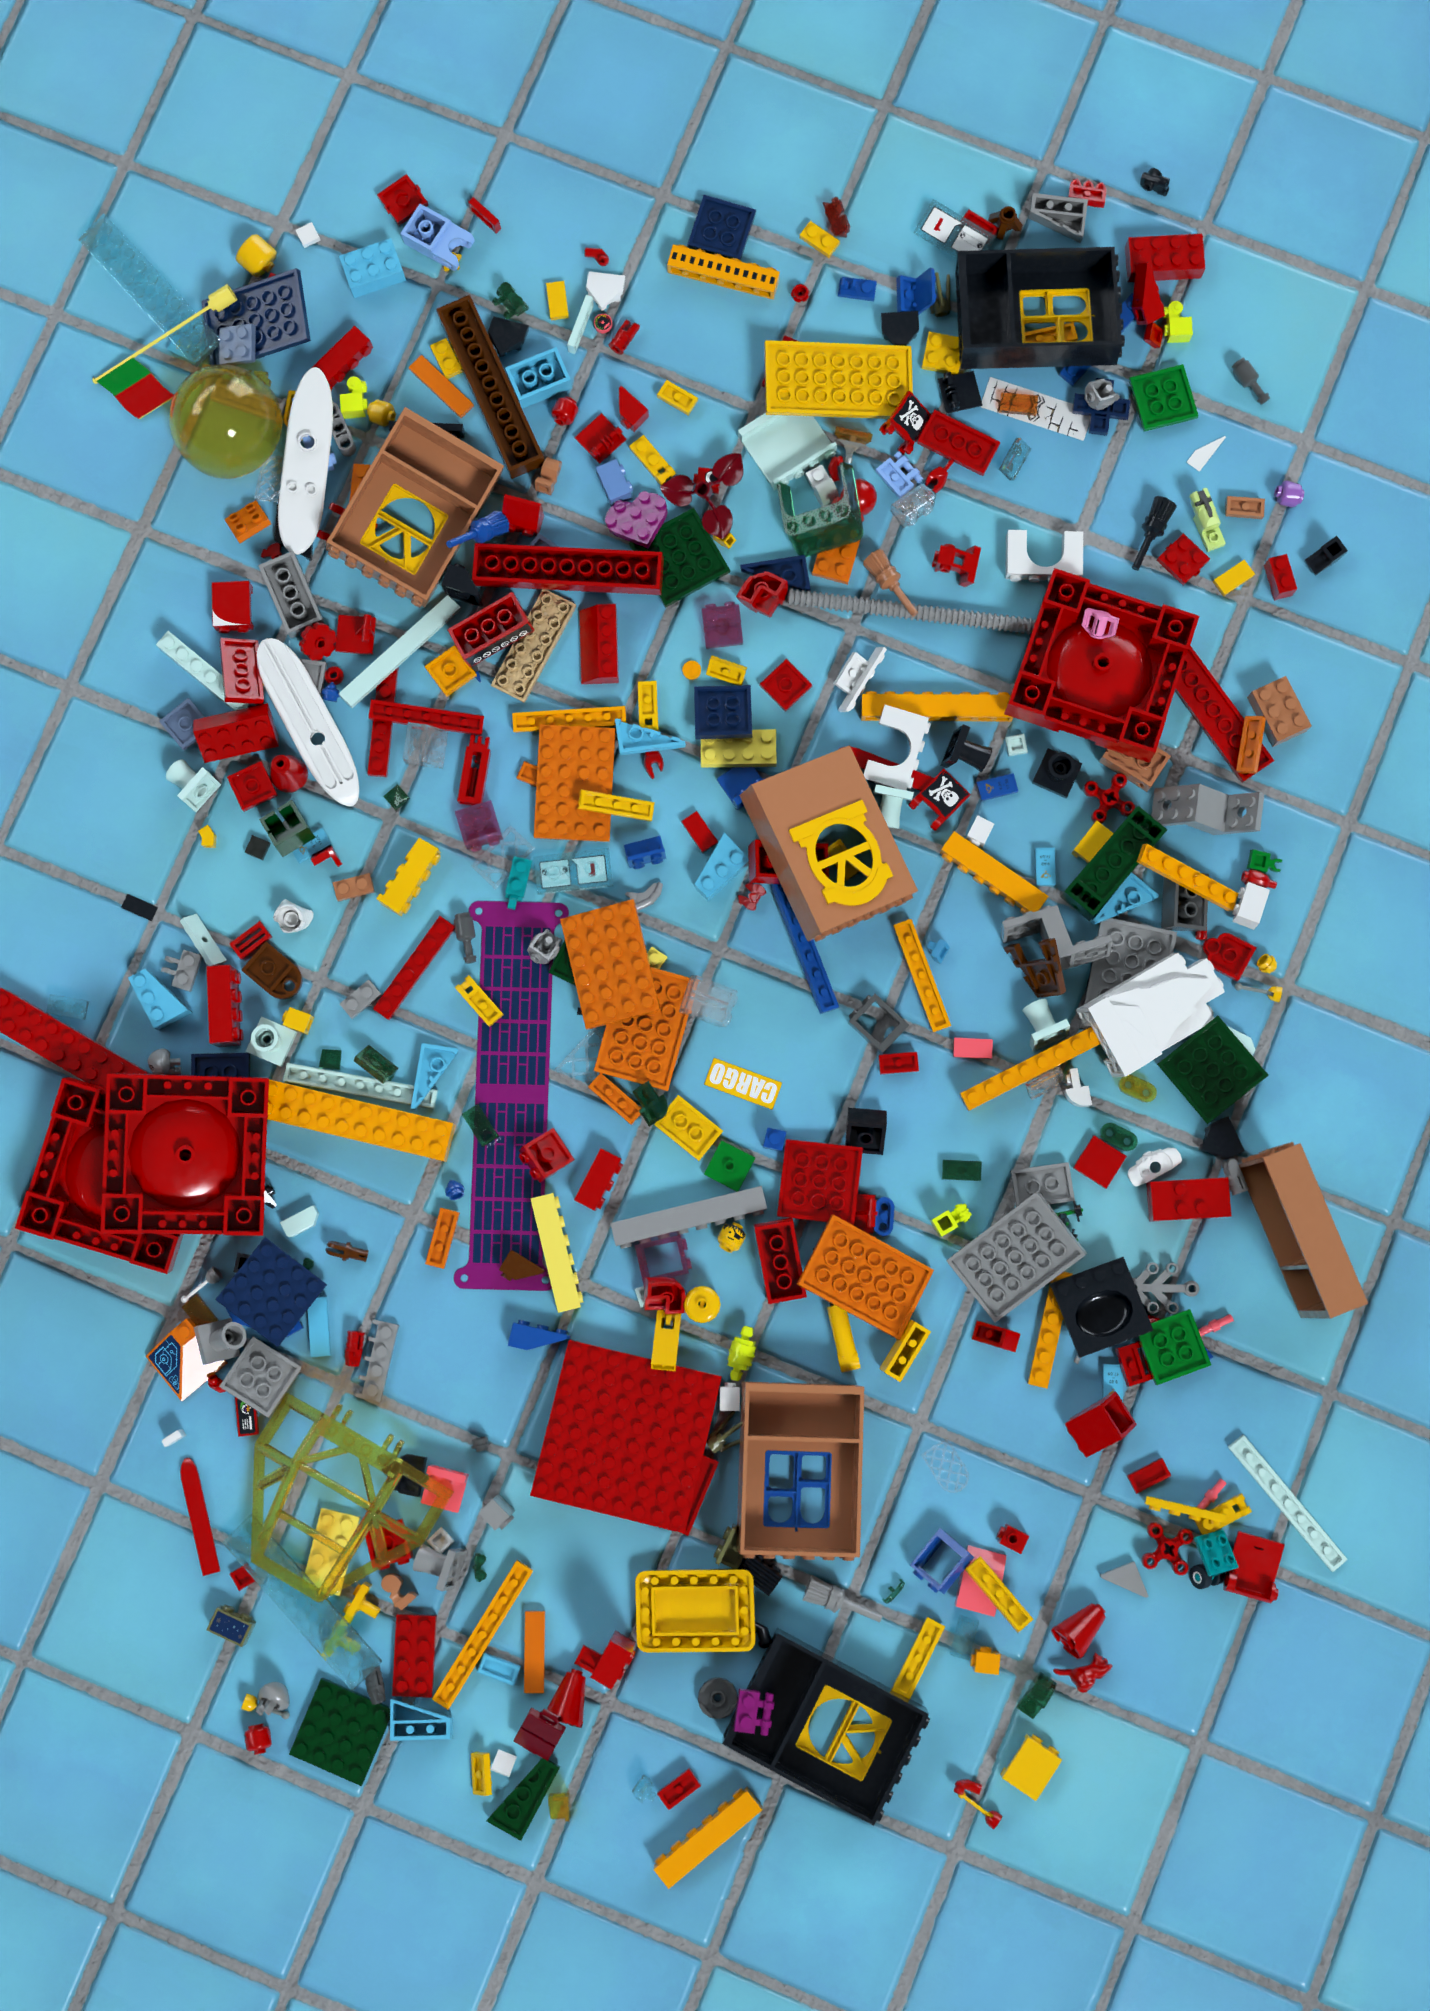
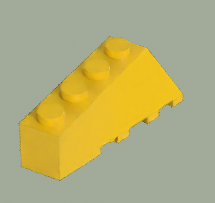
[376,838,441,917]

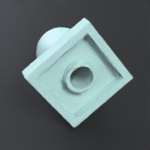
[166,759,221,812]
[874,784,914,829]
[1022,999,1070,1052]
[245,1017,297,1067]

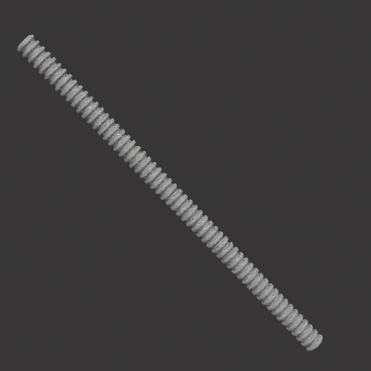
[787,588,1036,635]

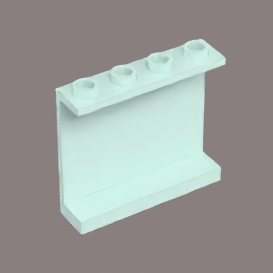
[738,413,837,491]

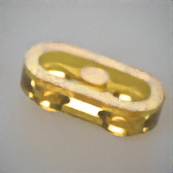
[1118,1075,1157,1103]

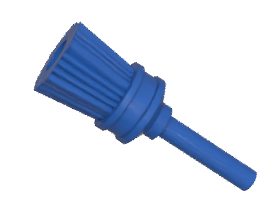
[446,511,509,548]

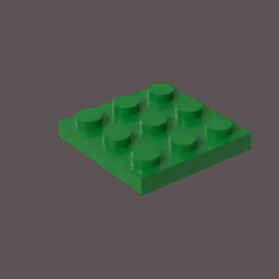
[1129,364,1199,432]
[1137,1309,1211,1385]

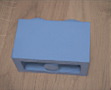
[596,459,633,506]

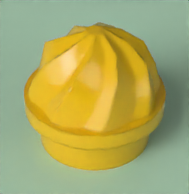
[1257,954,1277,974]

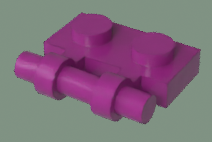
[733,1689,775,1736]

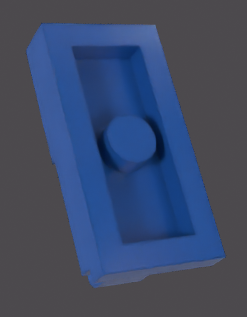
[838,277,877,302]

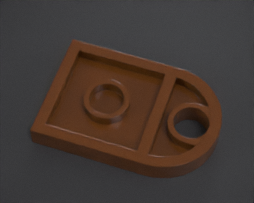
[241,941,303,1000]

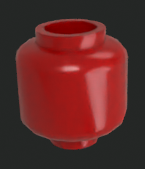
[551,397,579,426]
[244,1723,272,1755]

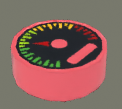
[594,314,613,334]

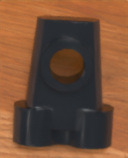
[1140,168,1170,197]

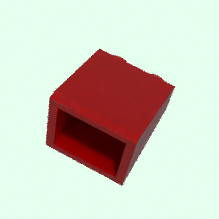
[1065,1391,1137,1458]

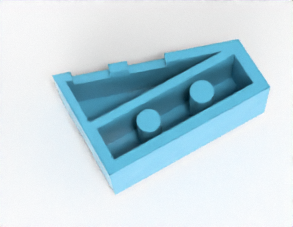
[695,832,749,902]
[128,969,193,1031]
[390,1699,453,1741]

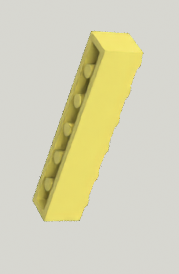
[531,1193,583,1313]

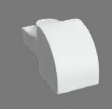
[805,465,839,509]
[1063,1068,1092,1107]

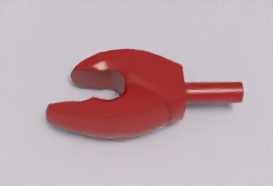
[925,459,954,496]
[644,751,664,779]

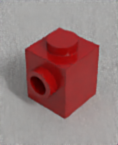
[997,1524,1030,1554]

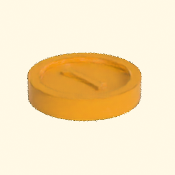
[682,661,701,680]

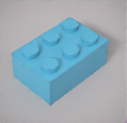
[339,238,406,298]
[505,347,572,409]

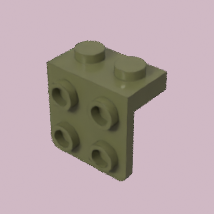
[714,1523,743,1569]

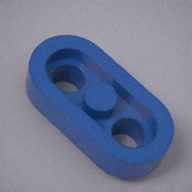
[874,1197,895,1236]

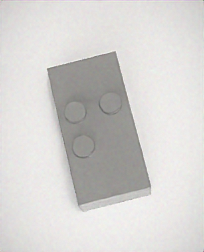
[258,551,325,638]

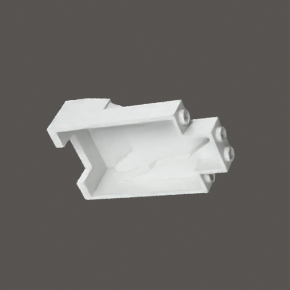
[1076,953,1225,1077]

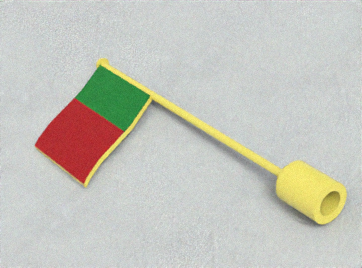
[92,284,237,419]

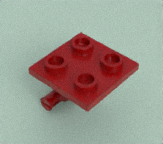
[335,614,376,655]
[853,1194,878,1234]

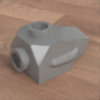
[1085,379,1120,410]
[527,929,562,964]

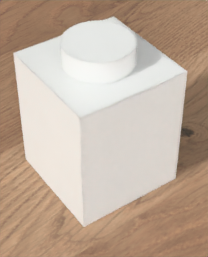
[966,815,994,848]
[720,1383,740,1411]

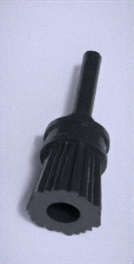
[1132,496,1177,571]

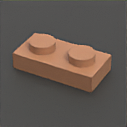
[1225,496,1265,519]
[333,873,375,902]

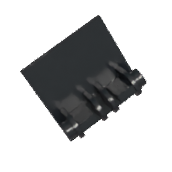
[938,371,982,414]

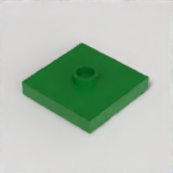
[704,1140,756,1192]

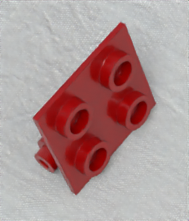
[575,413,627,464]

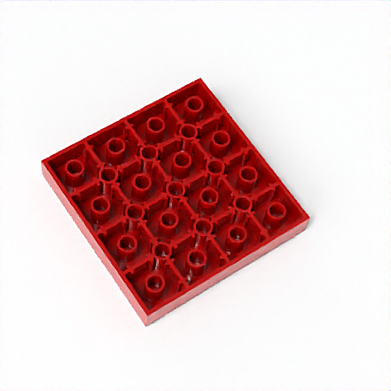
[530,1340,722,1534]

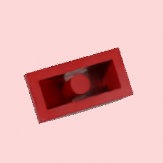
[619,386,649,432]
[972,1321,1021,1352]

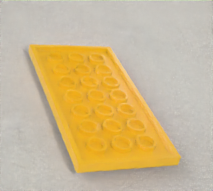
[764,340,913,419]

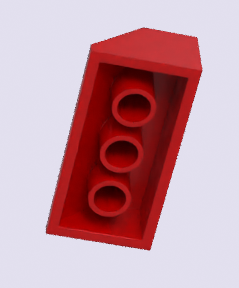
[579,604,619,684]

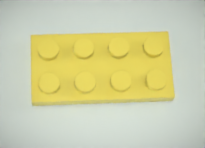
[701,729,777,768]
[301,1508,360,1596]

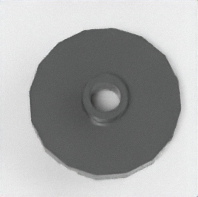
[698,1677,738,1719]

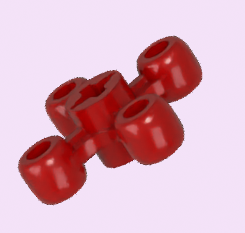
[1083,773,1135,824]
[1141,1522,1194,1576]

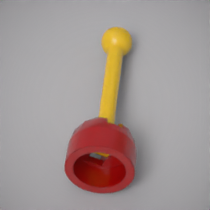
[958,1791,1003,1829]

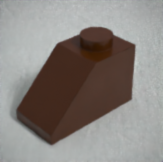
[499,1250,546,1281]

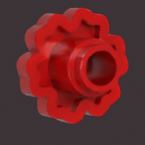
[299,622,337,661]

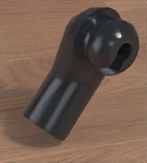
[755,1621,771,1649]

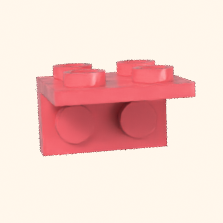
[421,1464,469,1513]

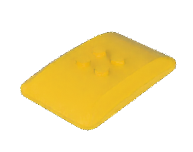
[635,1569,756,1653]

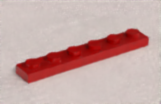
[368,668,399,777]
[368,699,484,736]
[373,916,455,1020]

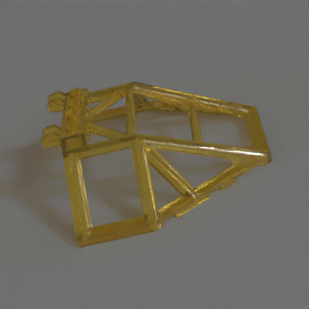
[251,1393,454,1603]

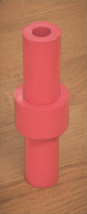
[1198,1314,1234,1336]
[1197,1478,1227,1509]

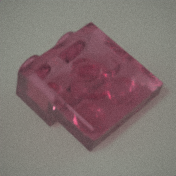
[702,602,743,649]
[455,800,503,852]

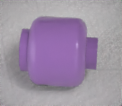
[1274,481,1304,508]

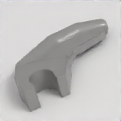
[620,882,663,911]

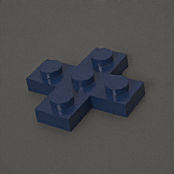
[1072,378,1131,436]

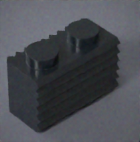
[738,1555,783,1596]

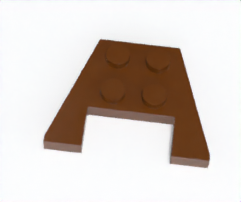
[1004,938,1066,998]

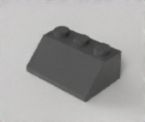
[1161,873,1209,931]

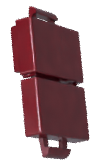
[513,1707,566,1761]

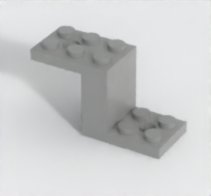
[1151,784,1264,835]
[1001,905,1113,971]

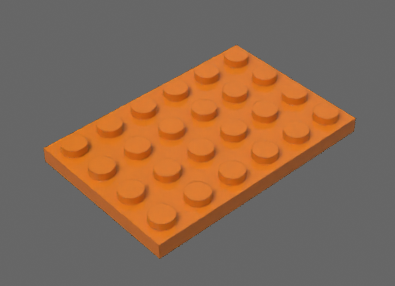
[534,725,616,842]
[560,899,661,1030]
[594,967,698,1091]
[797,1215,934,1340]

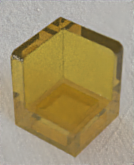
[548,1792,571,1821]

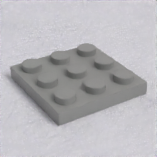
[219,1337,303,1418]

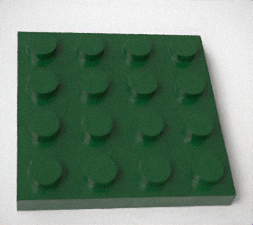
[629,507,730,608]
[1157,1016,1269,1124]
[289,1677,390,1786]

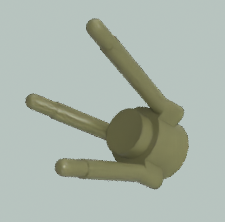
[930,272,951,317]
[706,1411,742,1453]

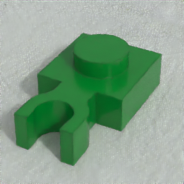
[1247,849,1282,873]

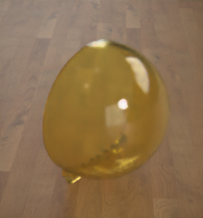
[169,364,282,479]

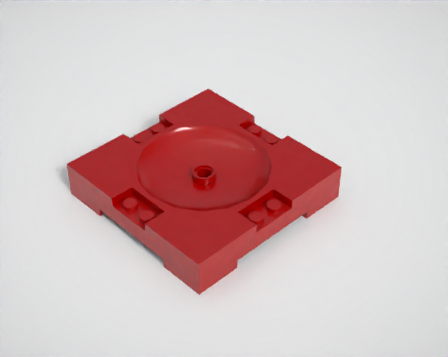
[1004,568,1199,763]
[100,1073,269,1236]
[15,1077,191,1274]

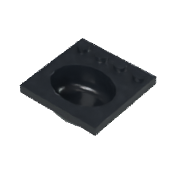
[1049,1257,1153,1358]

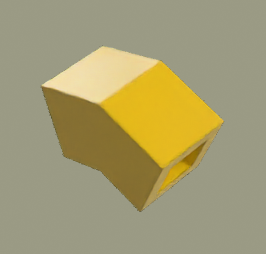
[713,532,736,549]
[198,825,217,848]

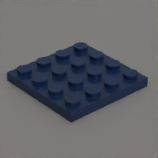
[215,1237,327,1347]

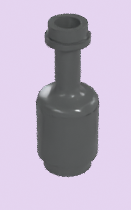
[1232,358,1270,405]
[454,912,477,964]

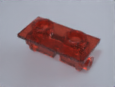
[823,197,851,238]

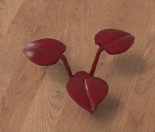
[660,453,744,539]

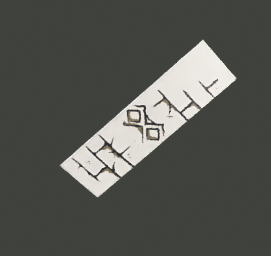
[980,377,1090,441]

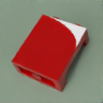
[212,581,254,634]

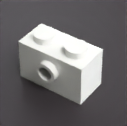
[1232,882,1270,930]

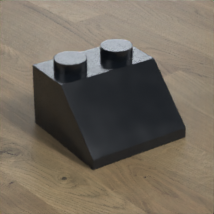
[442,564,483,607]
[845,1108,887,1155]

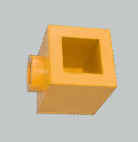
[970,1646,1001,1675]

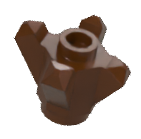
[988,206,1023,240]

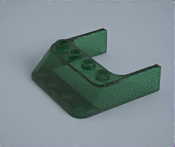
[777,462,864,557]

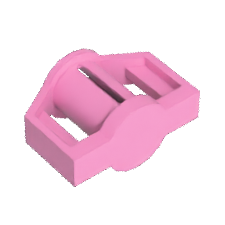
[1082,607,1120,639]

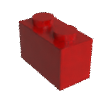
[1264,554,1297,600]

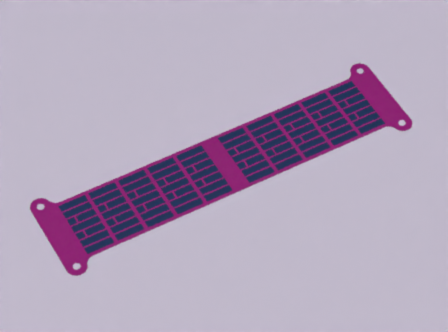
[454,901,569,1291]

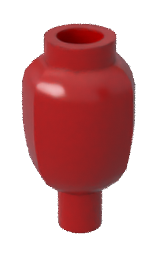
[1241,869,1277,889]

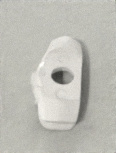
[1127,1148,1182,1187]

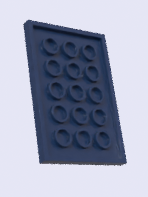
[201,268,311,373]

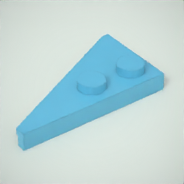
[615,719,686,755]
[1091,872,1159,925]
[411,1043,458,1110]

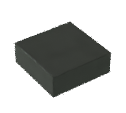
[245,835,271,860]

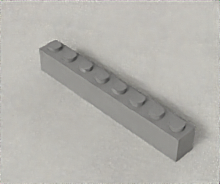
[610,1186,767,1249]

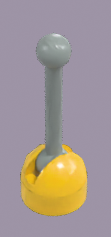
[1234,983,1282,1002]
[241,1694,290,1719]

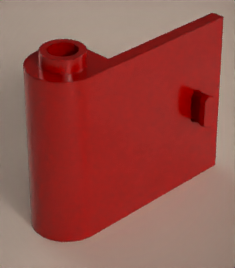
[1223,1531,1285,1604]

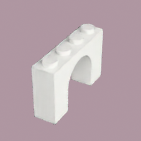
[1005,530,1083,582]
[863,705,931,791]

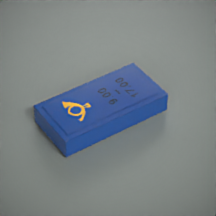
[976,773,1018,801]

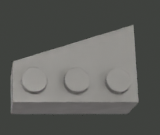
[1028,193,1088,243]

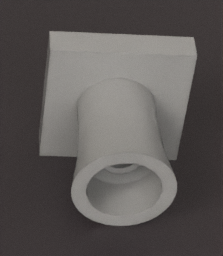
[193,1318,246,1365]
[413,1544,467,1591]

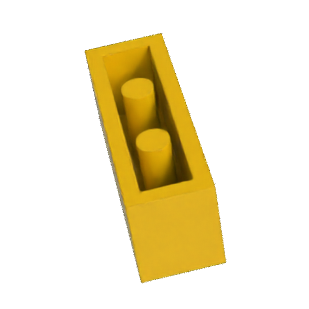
[879,1319,931,1382]

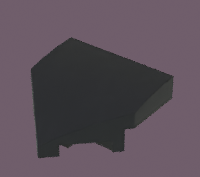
[881,311,919,346]
[488,317,529,357]
[1199,1116,1245,1160]
[382,1454,427,1497]

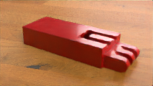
[457,734,491,807]

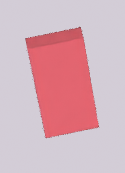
[953,1037,993,1059]

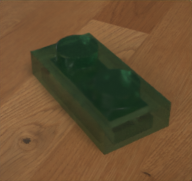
[942,1160,982,1181]

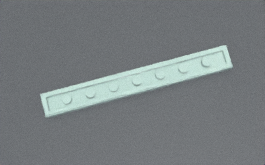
[338,595,461,708]
[283,1063,438,1109]
[1228,1434,1348,1572]

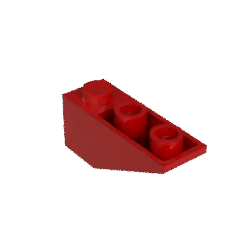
[1132,262,1165,325]

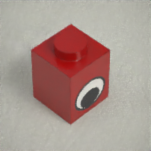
[693,467,720,494]

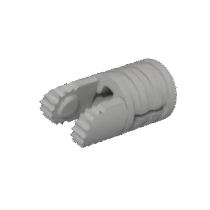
[1222,1158,1249,1196]

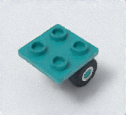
[1189,1530,1238,1589]

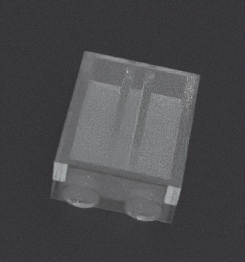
[679,975,738,1027]

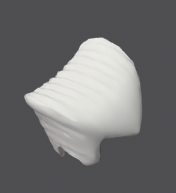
[273,899,313,933]

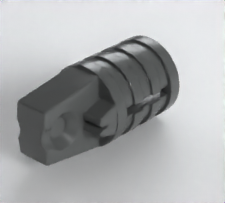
[362,1665,386,1704]

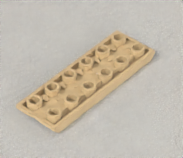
[491,589,576,702]

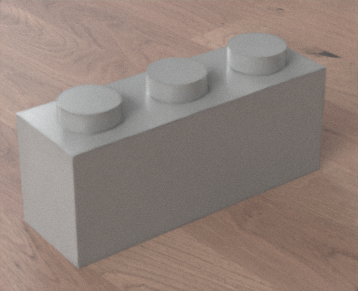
[479,1494,515,1530]

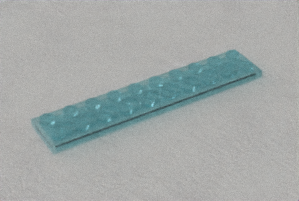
[78,213,221,367]
[222,1514,382,1691]

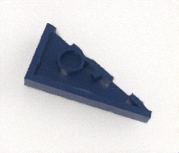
[740,555,811,592]

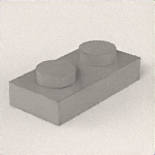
[340,980,382,1019]

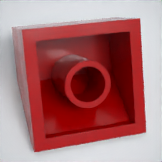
[502,494,544,537]

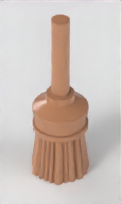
[863,549,918,617]

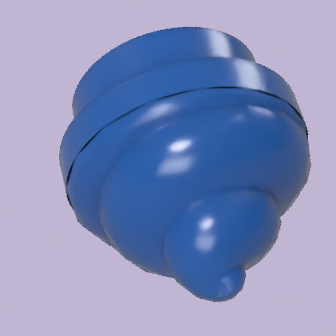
[321,682,340,702]
[445,1180,465,1200]

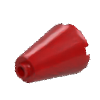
[270,755,308,793]
[1051,1603,1106,1659]
[546,1669,586,1728]

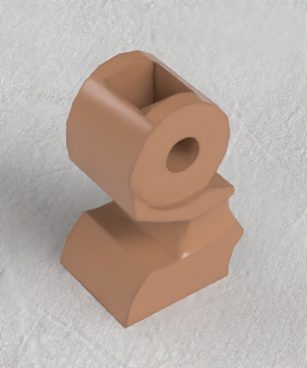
[535,457,562,495]
[381,1573,419,1611]

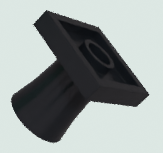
[941,724,992,772]
[1032,748,1083,798]

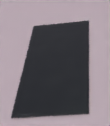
[121,894,158,921]

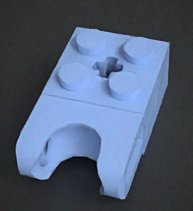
[400,204,475,271]

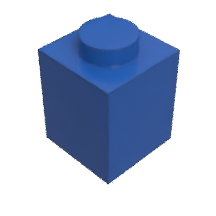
[763,1127,786,1152]

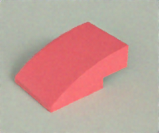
[954,1545,1007,1617]

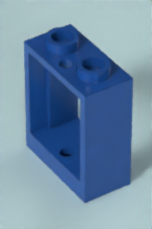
[910,1528,974,1594]

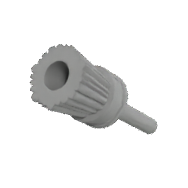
[802,1575,882,1622]

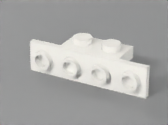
[833,647,887,712]

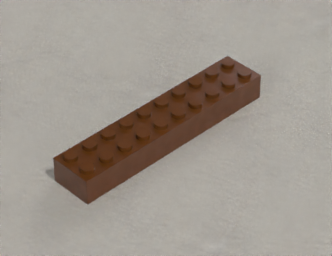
[436,295,545,479]

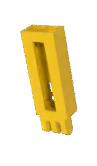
[651,1309,681,1371]

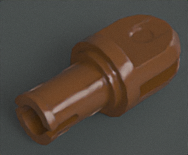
[325,1241,369,1262]

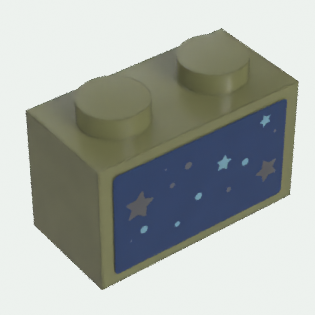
[206,1604,256,1647]

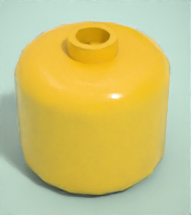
[236,234,277,277]
[683,1286,721,1323]

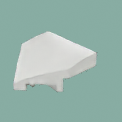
[586,271,625,311]

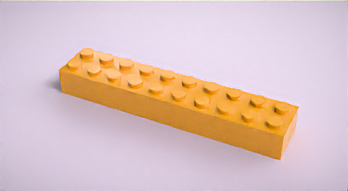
[267,1080,456,1162]

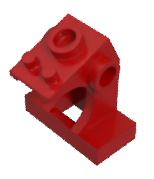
[932,544,981,587]

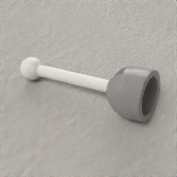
[181,1266,223,1303]

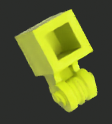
[1163,301,1193,343]
[340,377,368,419]
[930,1203,972,1237]

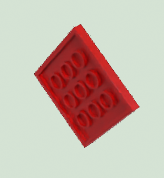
[777,1139,863,1225]

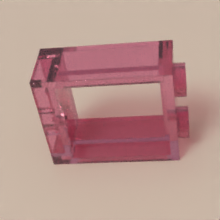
[635,1235,692,1284]

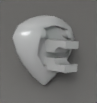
[148,1048,181,1075]
[256,1682,290,1716]

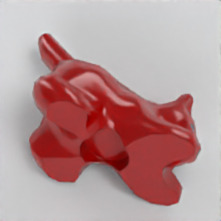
[1053,1652,1113,1693]

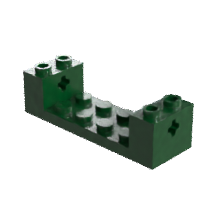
[1060,806,1167,921]

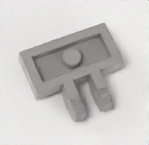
[161,950,203,992]

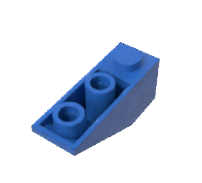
[508,1320,571,1350]

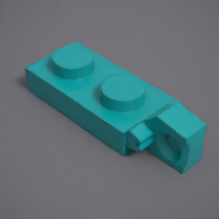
[505,856,532,910]

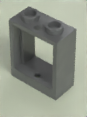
[848,994,909,1055]

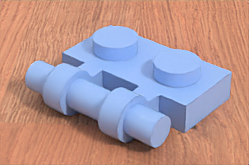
[875,451,924,499]

